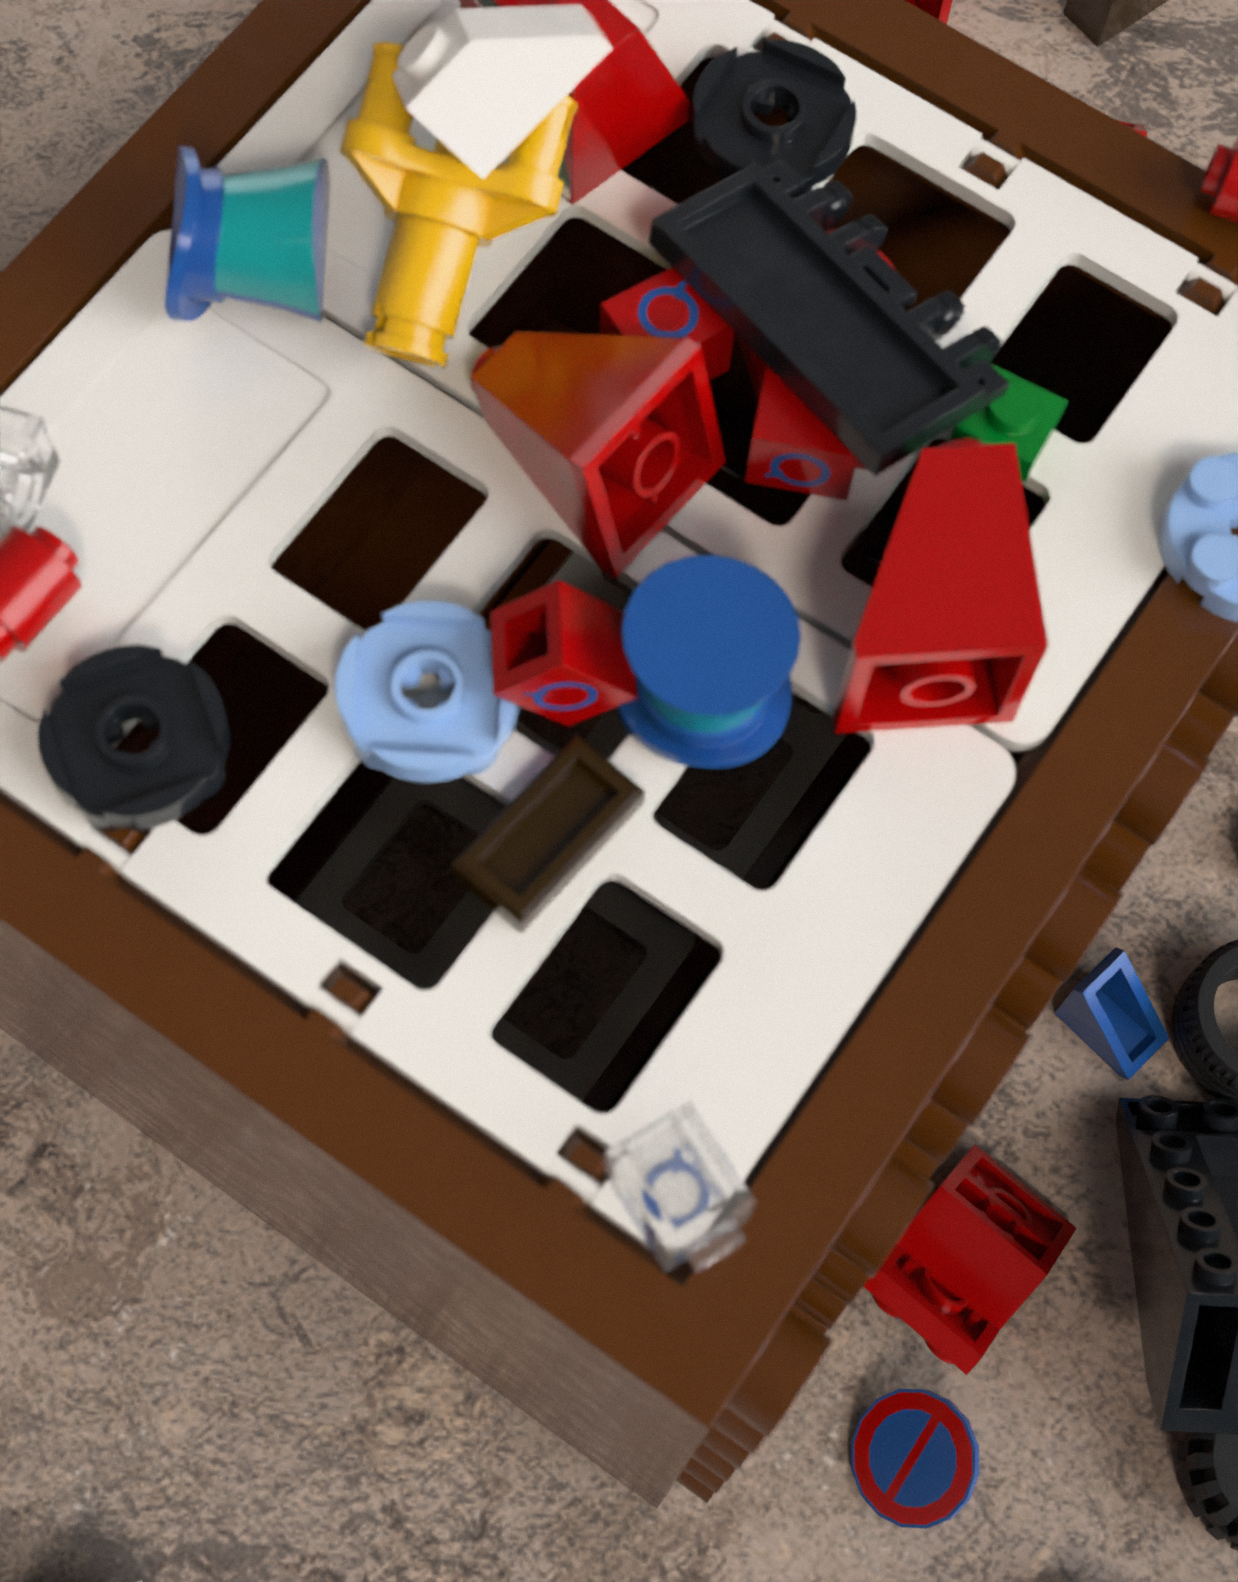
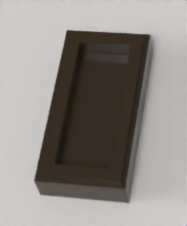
[451,735,645,933]

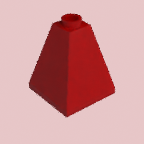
[470,331,726,579]

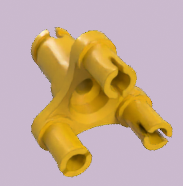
[340,42,579,368]

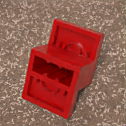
[863,1144,1077,1375]

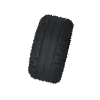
[1172,940,1238,1105]

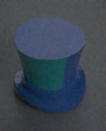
[165,145,330,323]
[616,555,801,769]

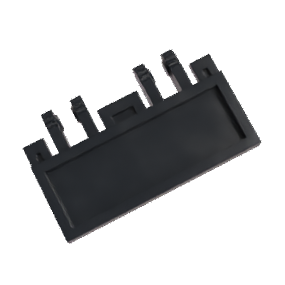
[649,159,1010,476]

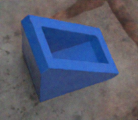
[1055,947,1169,1080]

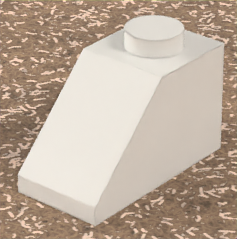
[392,4,613,180]

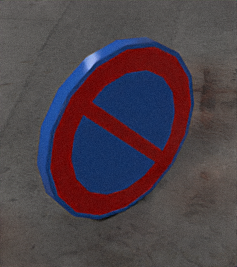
[851,1389,979,1528]

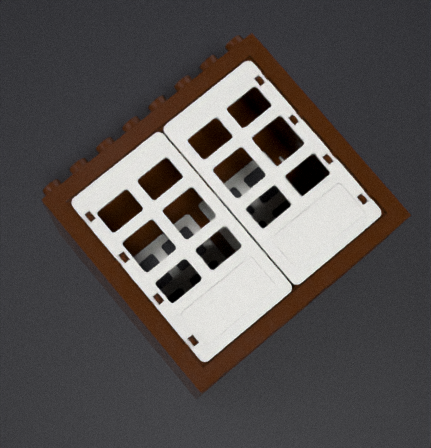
[0,0,1238,1508]

